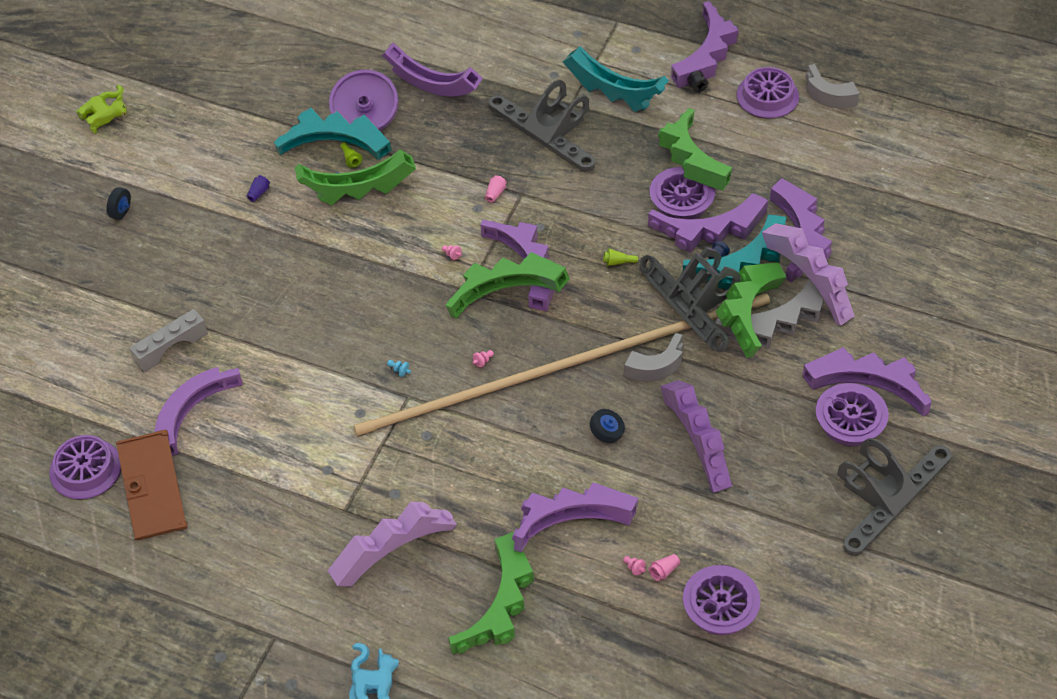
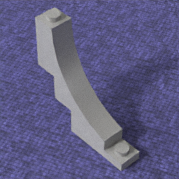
[716,279,825,349]

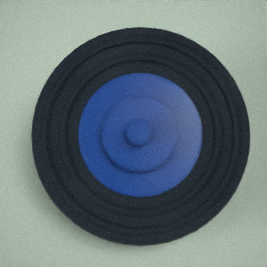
[107,187,131,220]
[589,409,625,443]

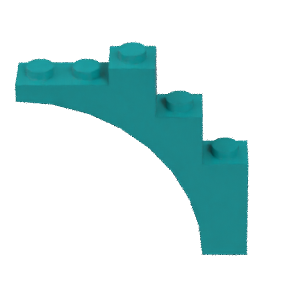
[562,46,669,112]
[273,107,392,160]
[682,214,786,290]

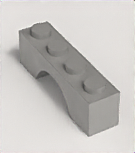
[129,309,208,373]

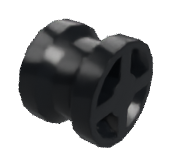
[687,70,709,92]

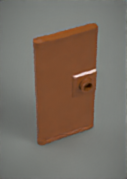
[116,430,188,540]

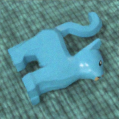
[349,643,399,699]

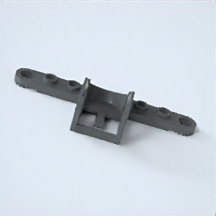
[489,80,595,172]
[638,247,741,352]
[837,438,951,556]

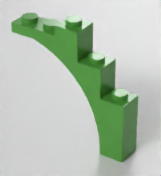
[658,108,732,191]
[294,149,416,206]
[446,252,570,319]
[716,262,787,358]
[448,532,534,654]

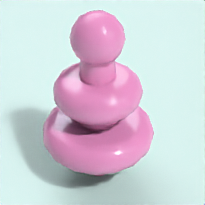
[442,245,462,260]
[472,350,494,368]
[623,556,646,576]

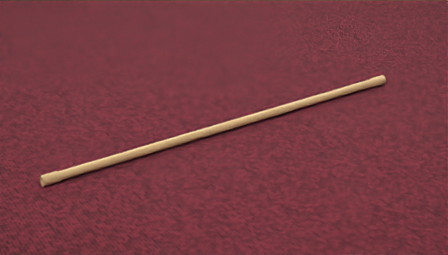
[354,293,770,436]

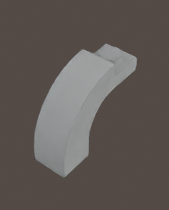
[805,64,860,108]
[624,333,684,382]

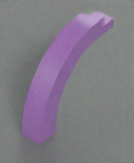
[382,42,483,97]
[155,367,243,456]

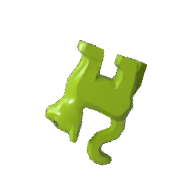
[76,85,127,134]

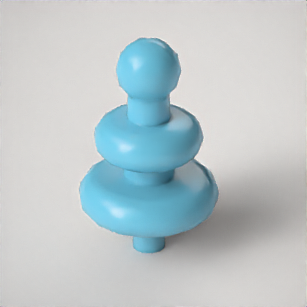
[387,360,411,377]

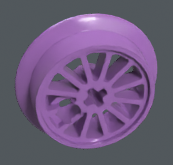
[737,67,799,118]
[650,167,715,219]
[816,383,889,446]
[49,435,121,499]
[683,565,760,635]

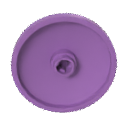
[329,70,399,131]

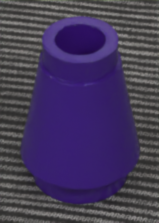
[246,175,270,202]

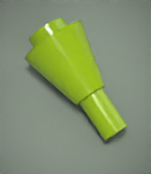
[340,143,362,168]
[603,248,638,266]

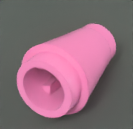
[484,175,507,203]
[649,554,680,581]

